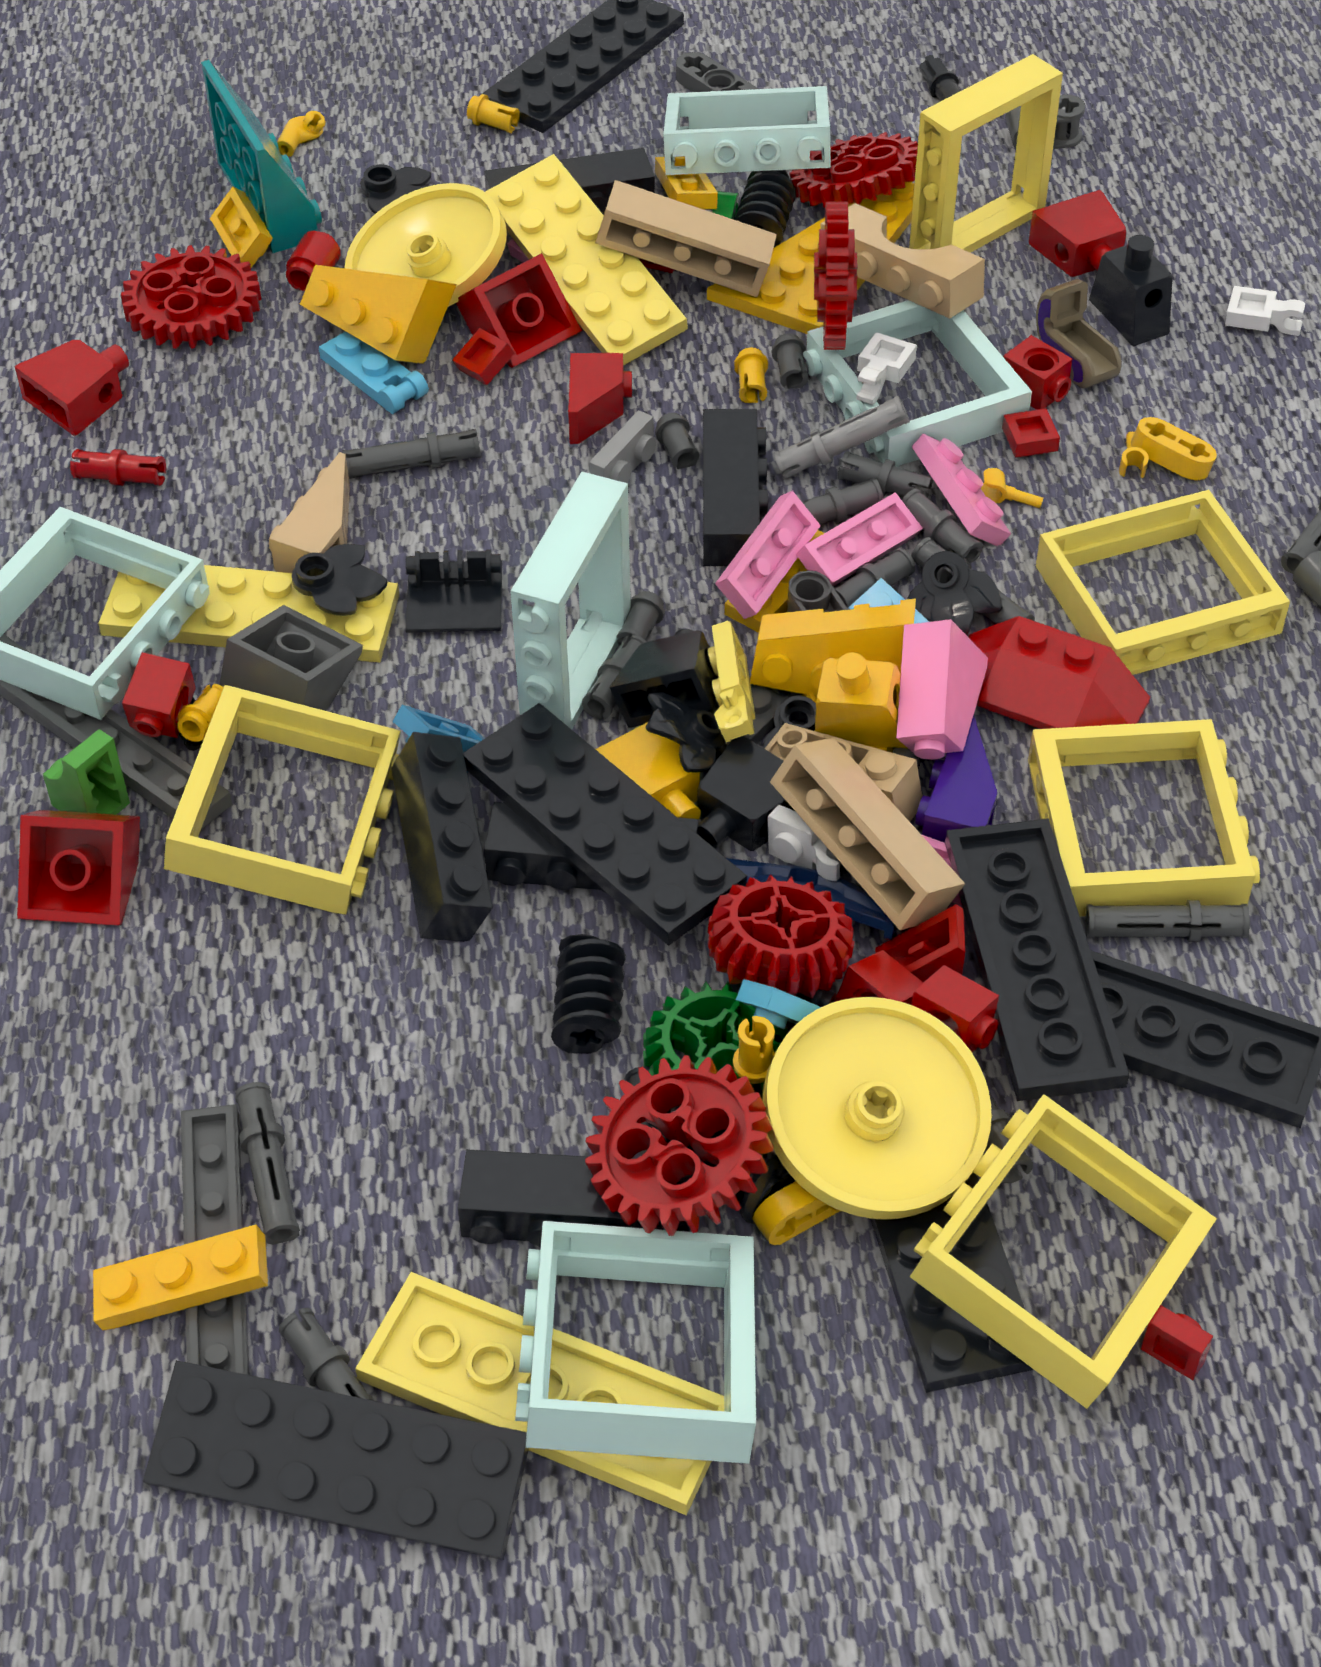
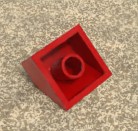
[456,253,582,368]
[17,810,140,925]

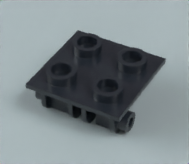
[405,549,502,633]

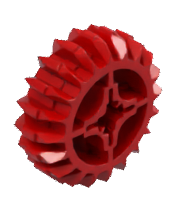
[707,874,854,998]

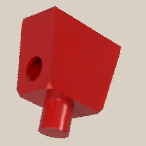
[1029,190,1126,277]
[14,340,129,437]

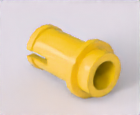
[467,94,520,134]
[734,347,768,403]
[178,684,224,742]
[733,1016,775,1084]

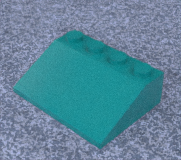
[201,60,322,253]

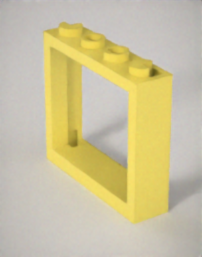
[909,54,1063,253]
[1036,490,1290,675]
[164,685,401,914]
[1028,719,1260,917]
[910,1094,1217,1409]

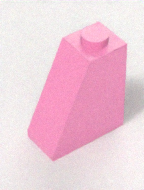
[896,619,988,760]

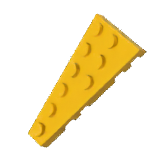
[707,182,915,334]

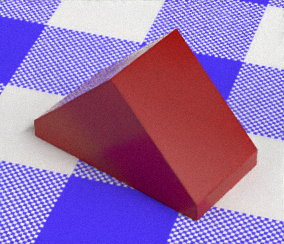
[875,904,965,983]

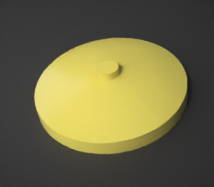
[345,183,507,307]
[763,997,992,1219]

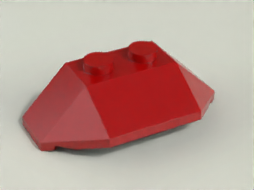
[968,616,1150,729]

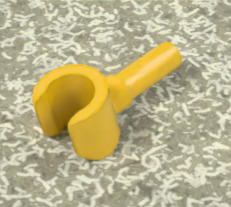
[1119,431,1149,478]
[981,468,1044,508]

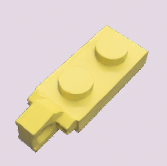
[708,621,756,743]

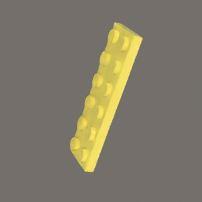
[485,154,688,365]
[98,565,399,663]
[355,1272,724,1515]

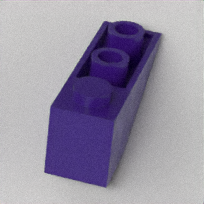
[915,715,998,843]

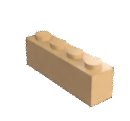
[595,180,777,297]
[770,738,965,930]

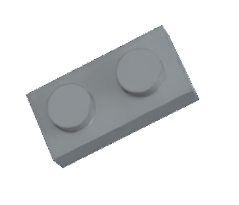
[589,410,656,483]

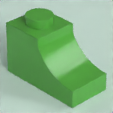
[43,729,130,815]

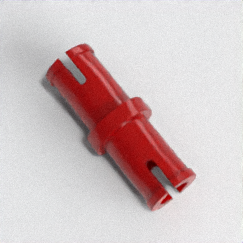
[70,449,167,486]

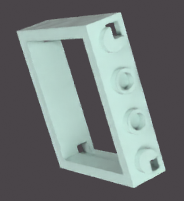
[663,86,831,175]
[803,300,1032,467]
[511,472,631,729]
[0,507,210,720]
[515,1221,756,1464]

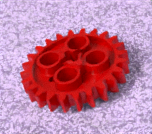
[789,132,918,208]
[814,202,858,350]
[121,245,262,349]
[585,1055,773,1236]

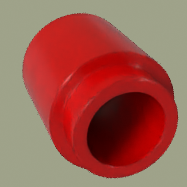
[286,230,341,291]

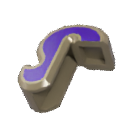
[1036,279,1122,388]

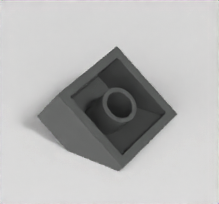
[220,605,363,711]

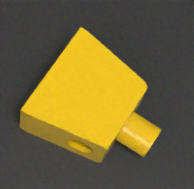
[815,652,907,748]
[596,722,701,820]

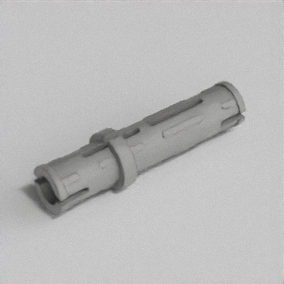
[774,395,910,479]

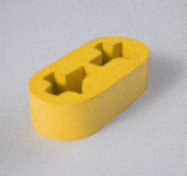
[1131,417,1217,480]
[753,1181,840,1246]

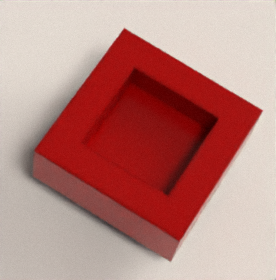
[452,328,515,385]
[1002,408,1060,458]
[1140,1305,1213,1380]

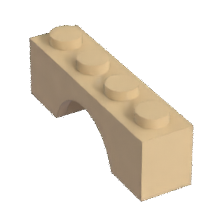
[821,203,985,319]

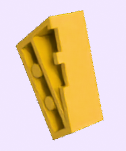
[300,265,457,364]
[750,599,916,697]

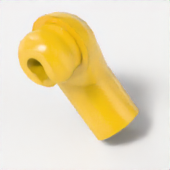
[277,110,326,157]

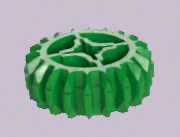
[643,981,788,1107]

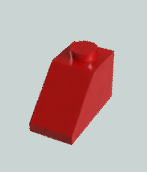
[568,353,632,444]

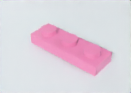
[912,434,1011,546]
[715,490,821,619]
[796,492,923,586]

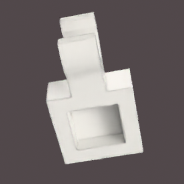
[1225,286,1305,336]
[856,332,917,405]
[768,805,840,881]

